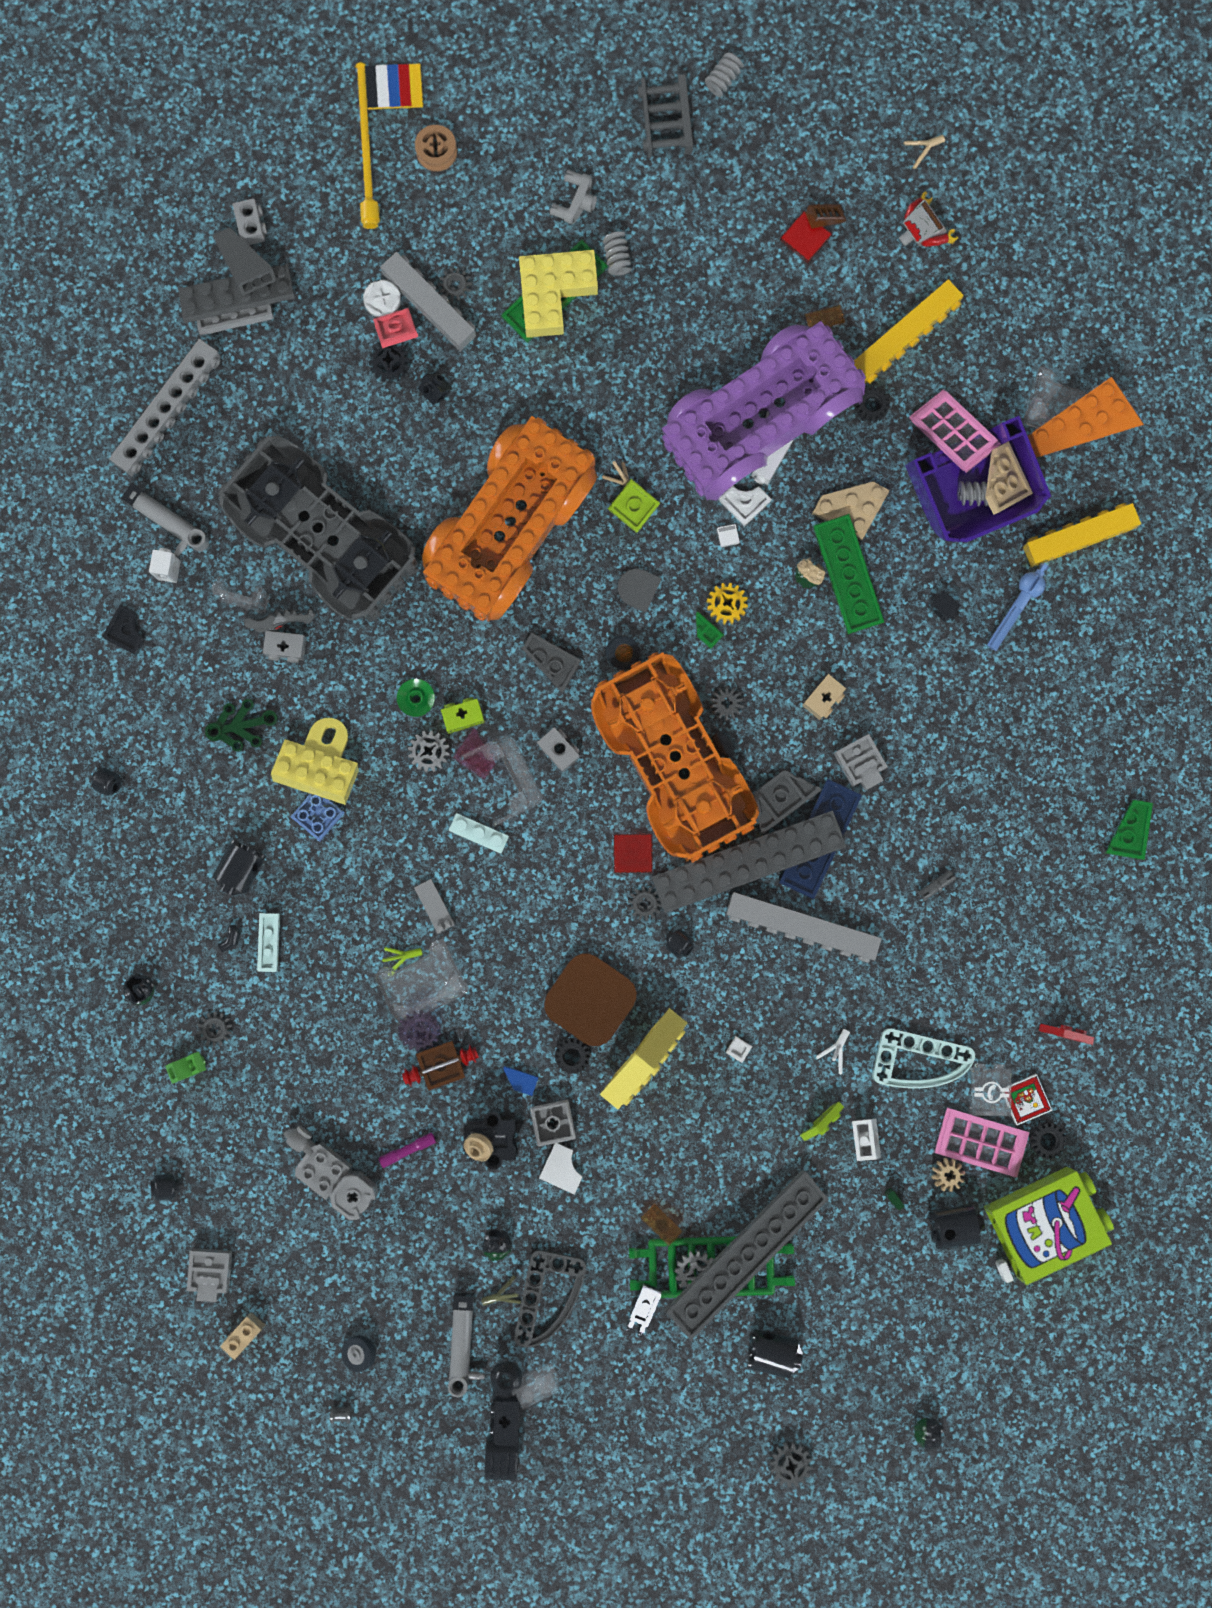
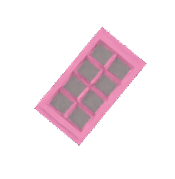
[909,390,1001,473]
[934,1108,1030,1178]

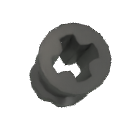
[330,1405,352,1424]

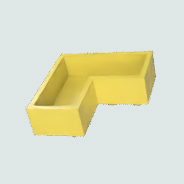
[519,250,598,338]
[600,1008,687,1109]

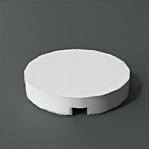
[363,280,401,317]

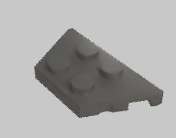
[753,770,822,834]

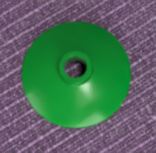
[397,679,435,717]

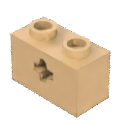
[802,674,846,720]
[220,1312,265,1360]

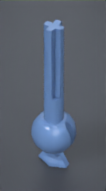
[987,562,1049,651]

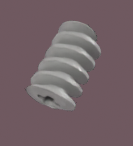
[705,53,744,98]
[603,231,632,275]
[957,481,988,506]

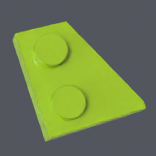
[800,1102,844,1141]

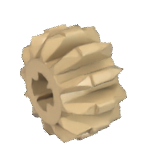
[931,1158,965,1192]

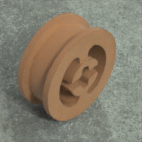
[415,125,457,172]

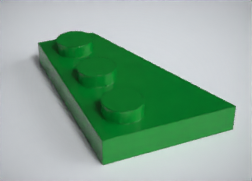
[1105,800,1153,860]

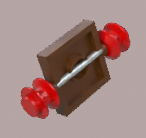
[402,1041,479,1091]

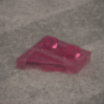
[453,729,495,780]

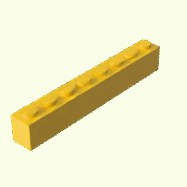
[854,279,964,384]

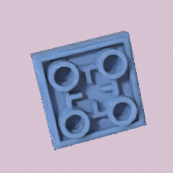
[290,794,345,841]

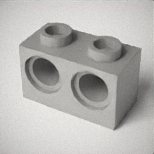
[232,199,267,245]

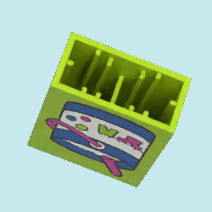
[983,1167,1114,1285]

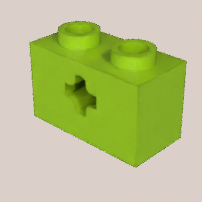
[441,697,485,734]

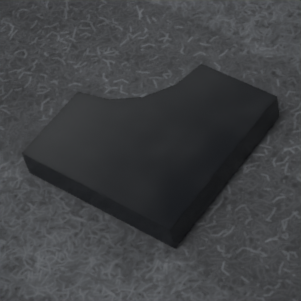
[102,604,146,656]

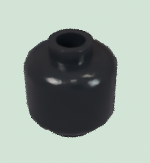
[91,768,121,796]
[665,929,694,958]
[150,1174,179,1201]

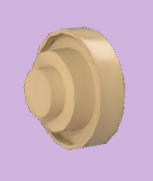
[464,1133,493,1161]

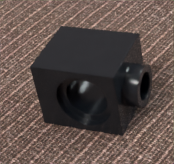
[928,590,961,623]

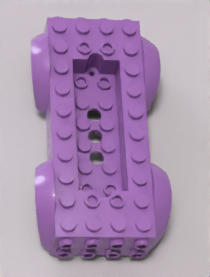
[662,321,866,501]

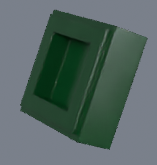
[885,1188,905,1211]

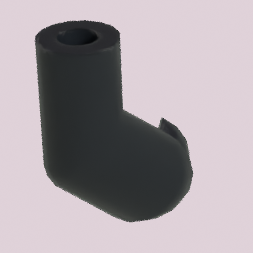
[218,925,240,953]

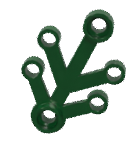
[205,699,278,752]

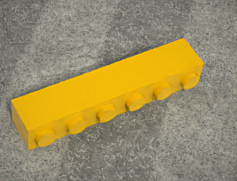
[1023,503,1141,568]

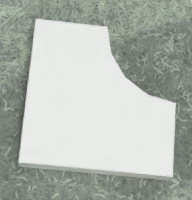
[718,486,772,527]
[539,1143,583,1195]

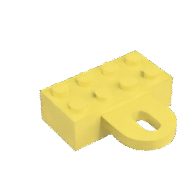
[271,718,359,805]

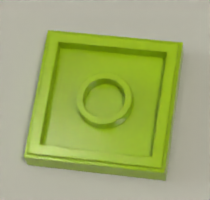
[607,479,660,533]

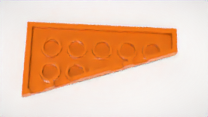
[1028,377,1144,458]

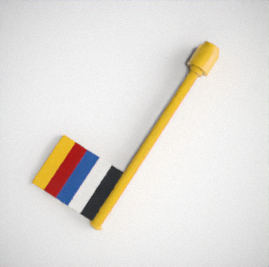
[355,62,423,229]

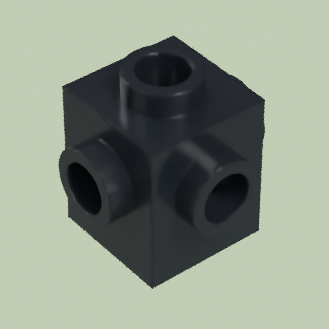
[418,371,452,405]

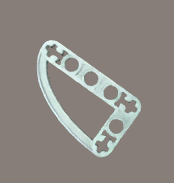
[872,1028,975,1088]

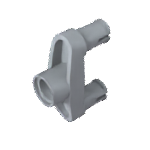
[550,169,597,224]

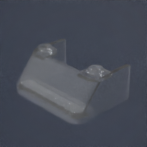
[459,736,542,827]

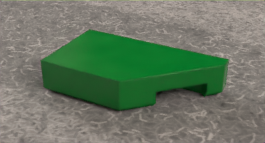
[696,612,724,649]

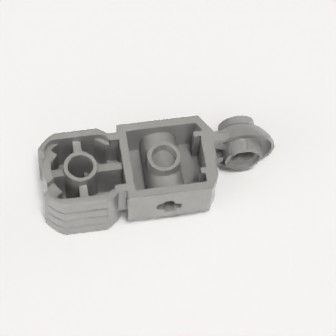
[283,1126,378,1220]

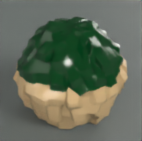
[795,557,826,589]

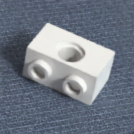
[149,548,181,583]
[852,1119,881,1161]

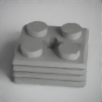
[530,1100,576,1146]

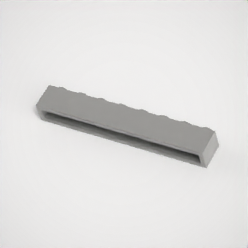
[725,892,882,963]

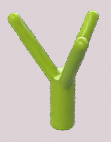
[382,947,422,975]

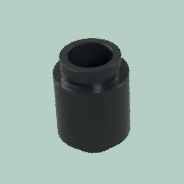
[711,730,737,758]

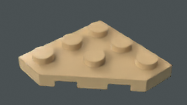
[985,442,1033,515]
[812,482,890,541]

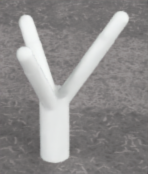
[816,1029,850,1075]

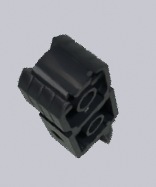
[484,1361,523,1481]

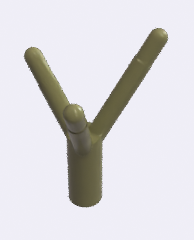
[481,1275,521,1306]

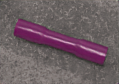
[379,1132,437,1168]

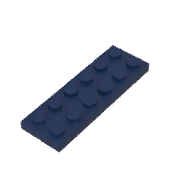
[779,779,862,899]

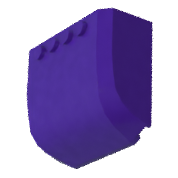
[905,416,1051,542]

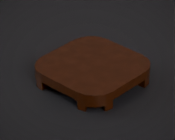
[544,954,636,1046]

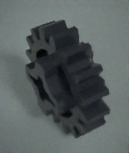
[368,343,410,383]

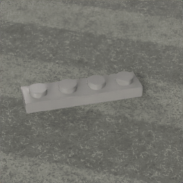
[197,304,274,336]

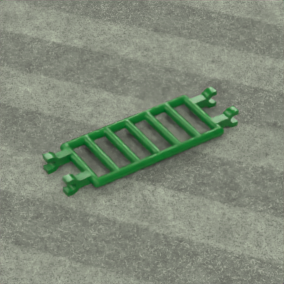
[629,1236,795,1298]

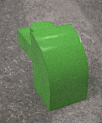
[165,1051,206,1084]

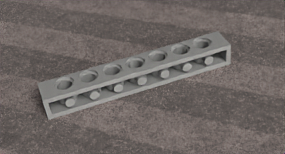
[109,339,221,477]

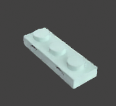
[449,813,509,854]
[257,913,280,972]

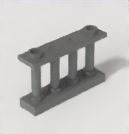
[637,74,693,158]

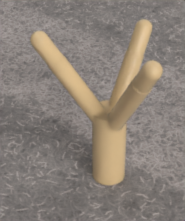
[904,135,945,169]
[602,461,629,486]

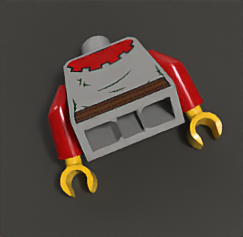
[899,192,958,247]

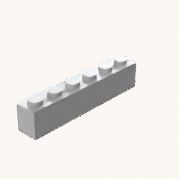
[380,252,476,351]

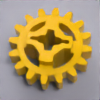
[707,583,748,625]

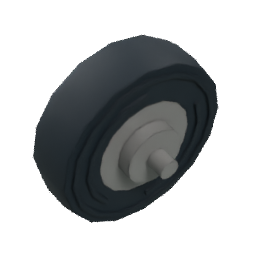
[341,1335,376,1372]

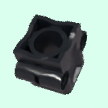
[464,1109,518,1170]

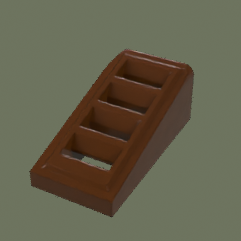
[805,204,846,229]

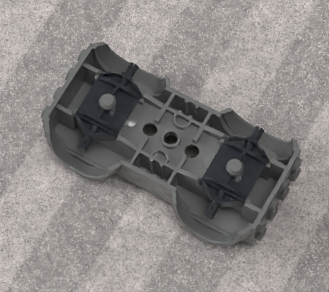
[218,435,419,622]

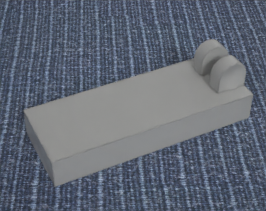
[414,879,455,934]

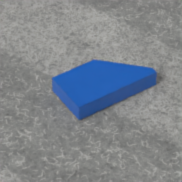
[504,1066,538,1096]

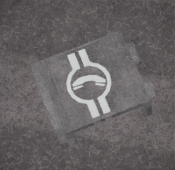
[968,1063,1011,1116]

